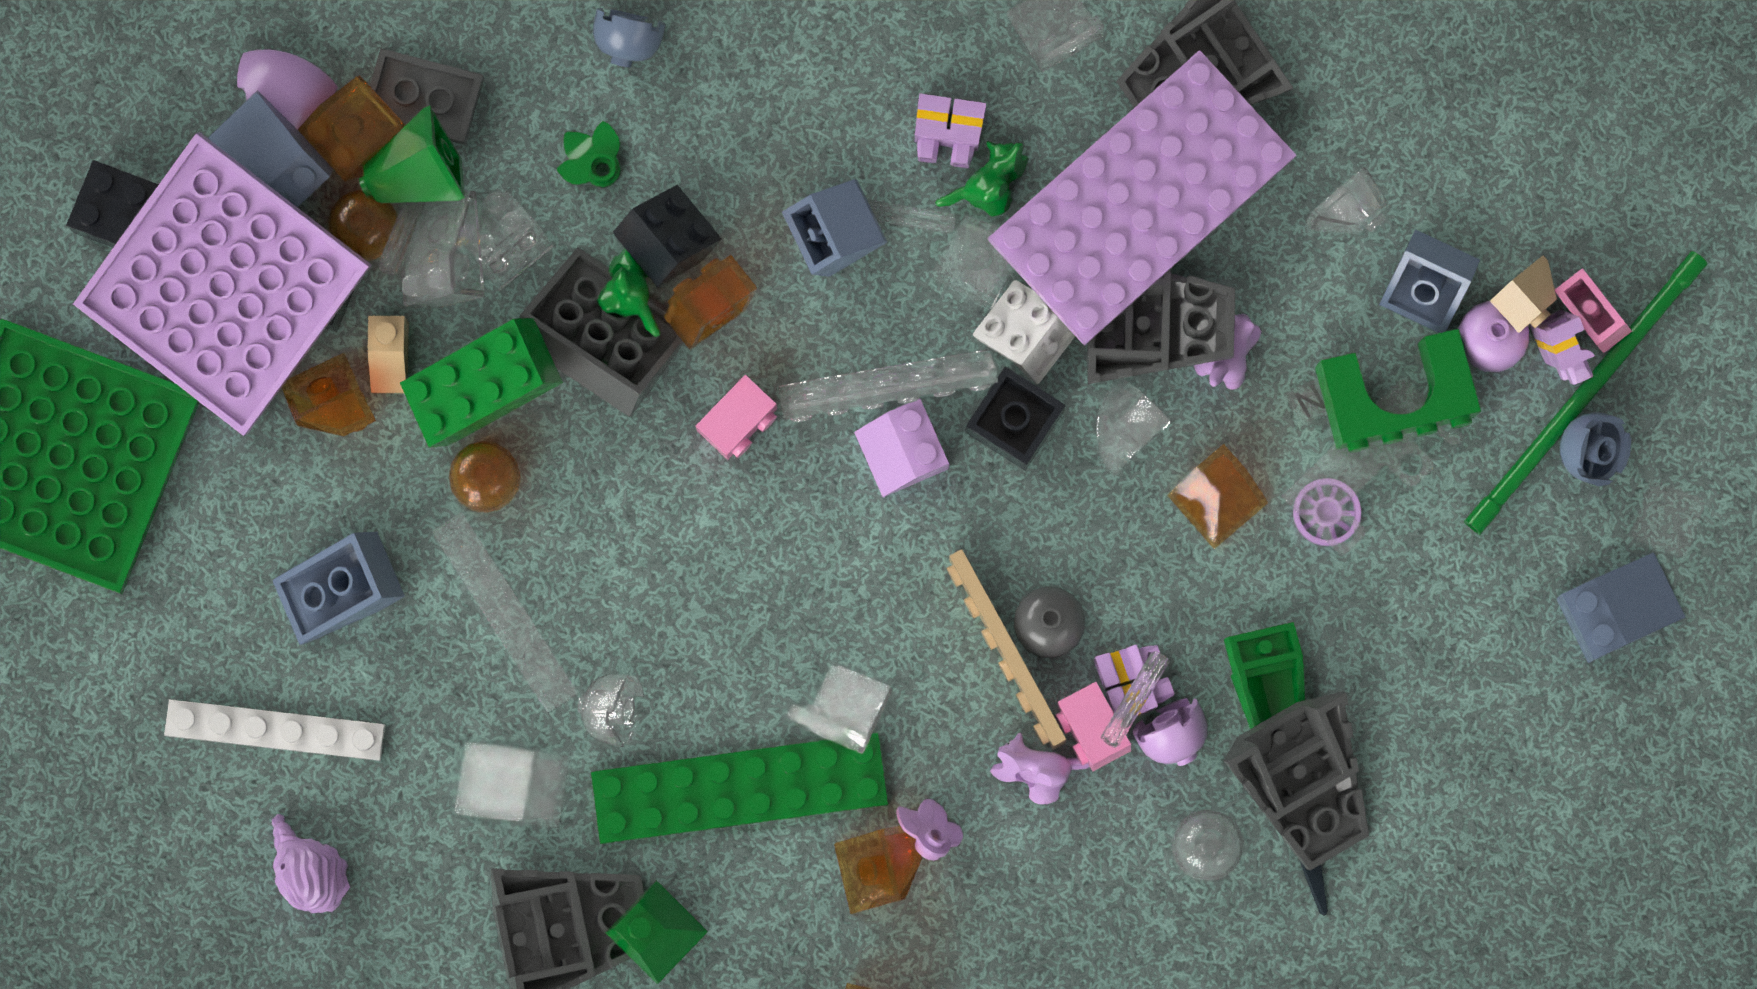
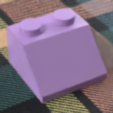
[854,398,949,497]

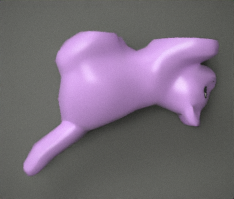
[1194,314,1262,390]
[990,733,1090,804]

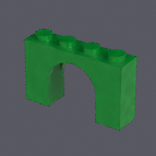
[1315,329,1481,453]

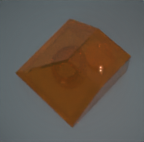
[282,352,376,437]
[1167,444,1268,549]
[834,826,922,914]

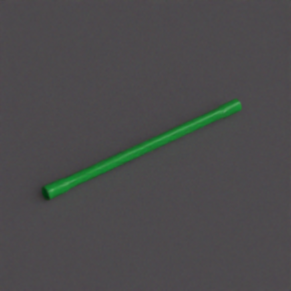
[1464,251,1708,535]

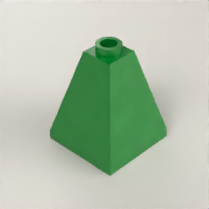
[359,106,465,203]

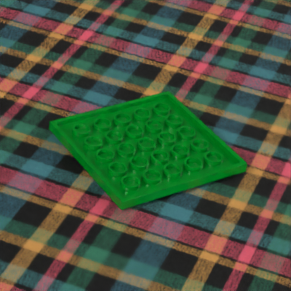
[0,318,200,595]

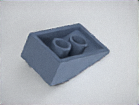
[208,90,334,207]
[272,532,405,645]
[1556,552,1685,663]

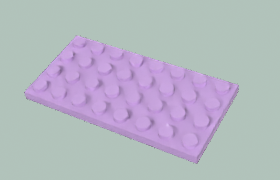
[988,50,1296,346]

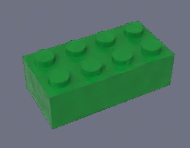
[400,318,563,448]

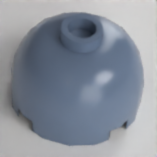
[593,8,666,68]
[1560,412,1631,486]

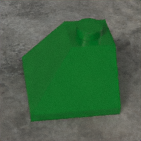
[606,880,708,984]

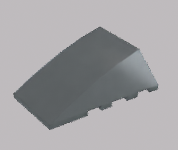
[1116,0,1294,108]
[1087,270,1235,384]
[1224,691,1369,871]
[491,868,644,989]

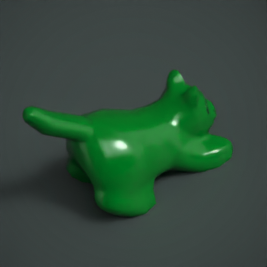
[935,141,1029,217]
[597,247,660,337]

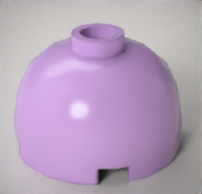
[1458,301,1529,372]
[1133,698,1207,766]

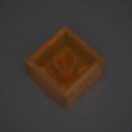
[664,254,757,350]

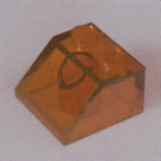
[298,75,405,182]

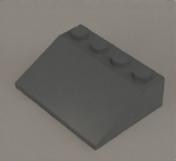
[519,247,695,417]

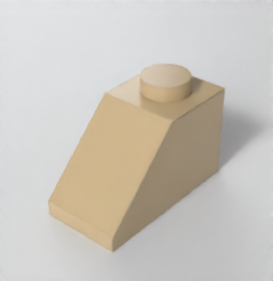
[1490,255,1557,333]
[368,316,409,393]

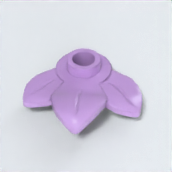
[896,799,963,860]

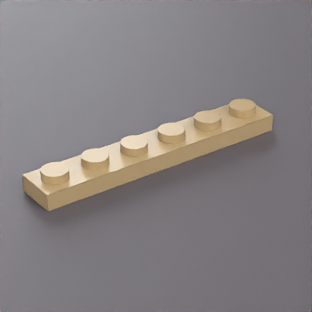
[947,549,1066,750]

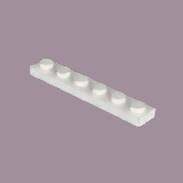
[164,699,385,761]

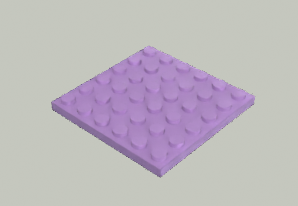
[73,132,372,436]

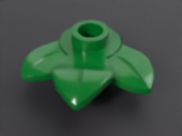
[557,121,621,188]

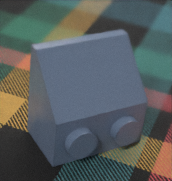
[1379,229,1480,333]

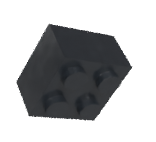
[612,185,722,287]
[965,366,1066,471]

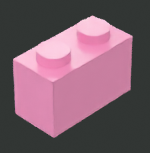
[1555,268,1632,353]
[695,375,777,460]
[1055,682,1131,772]

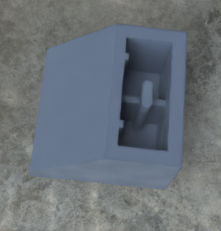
[782,179,887,277]

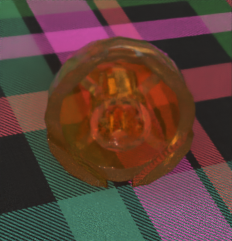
[328,190,400,261]
[448,441,521,513]

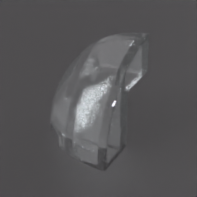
[1096,378,1170,478]

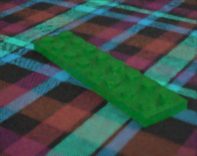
[591,733,888,844]

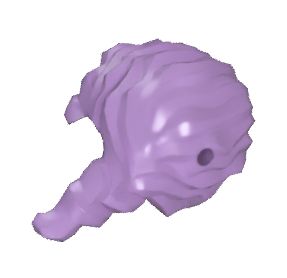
[272,814,350,913]

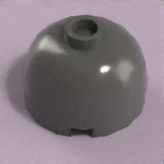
[1013,586,1086,659]

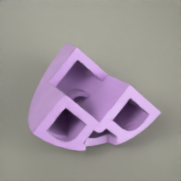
[237,50,338,130]

